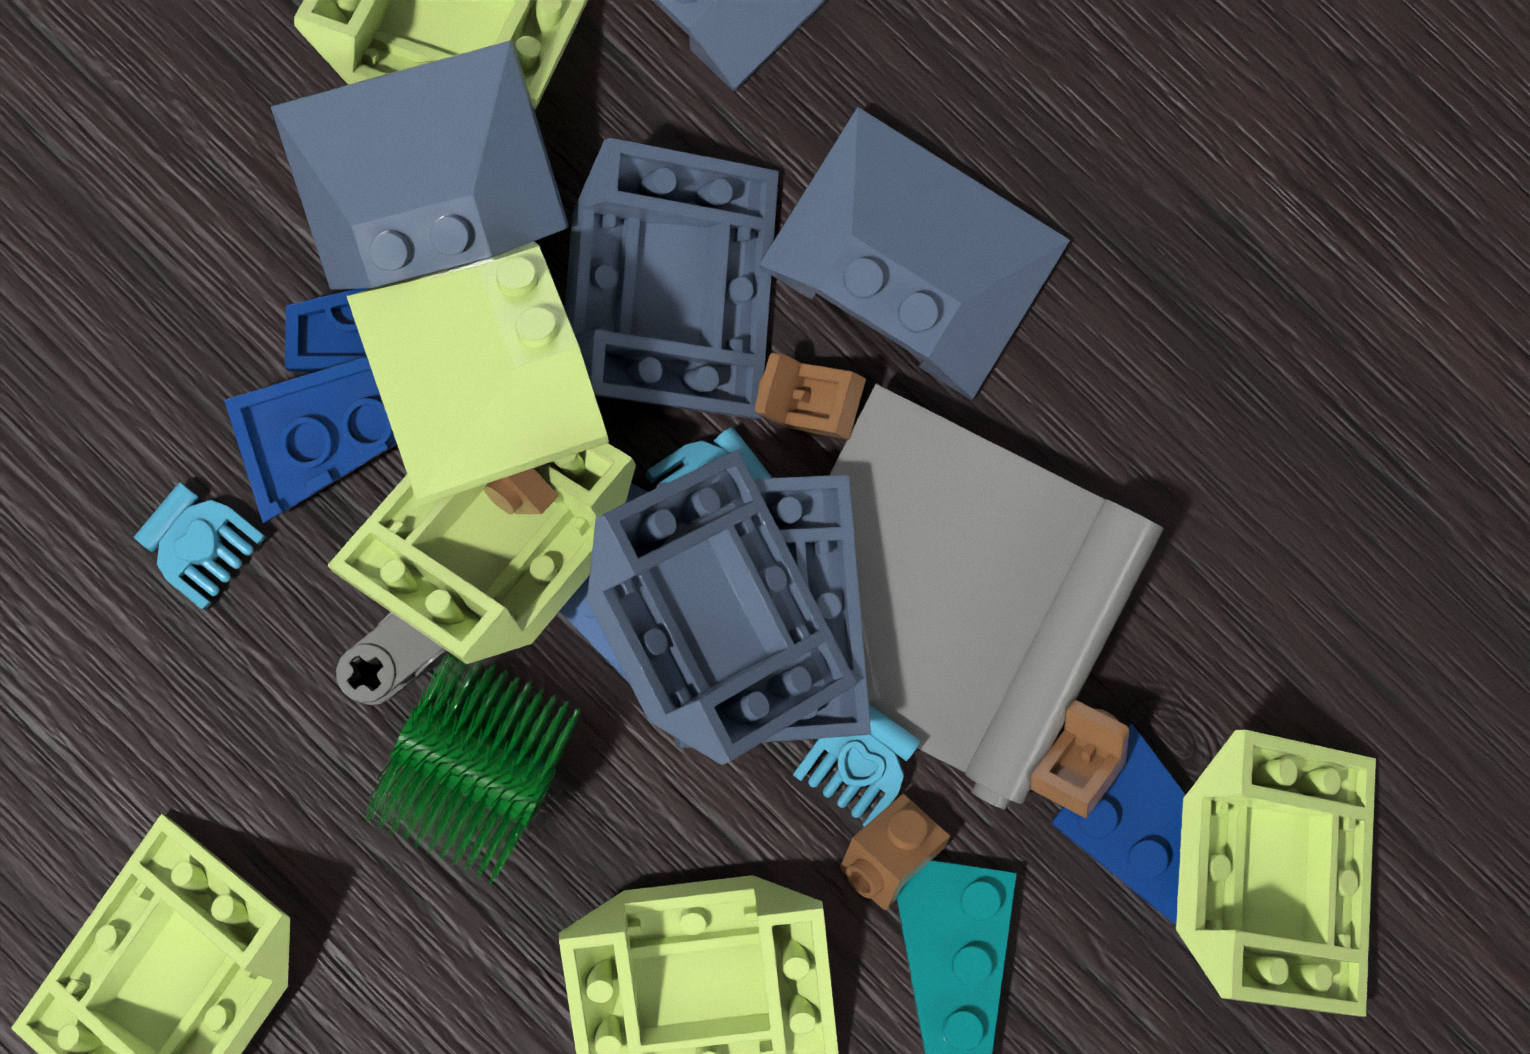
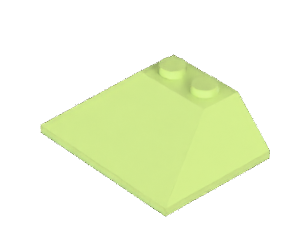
[294,0,588,109]
[346,241,609,507]
[327,443,636,664]
[1176,730,1376,1017]
[11,814,290,1054]
[559,875,838,1054]

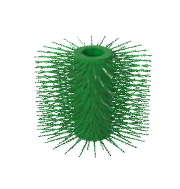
[364,653,580,885]

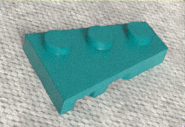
[897,860,1016,1054]

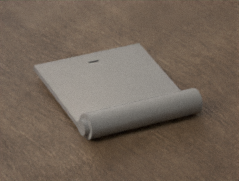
[829,384,1164,810]

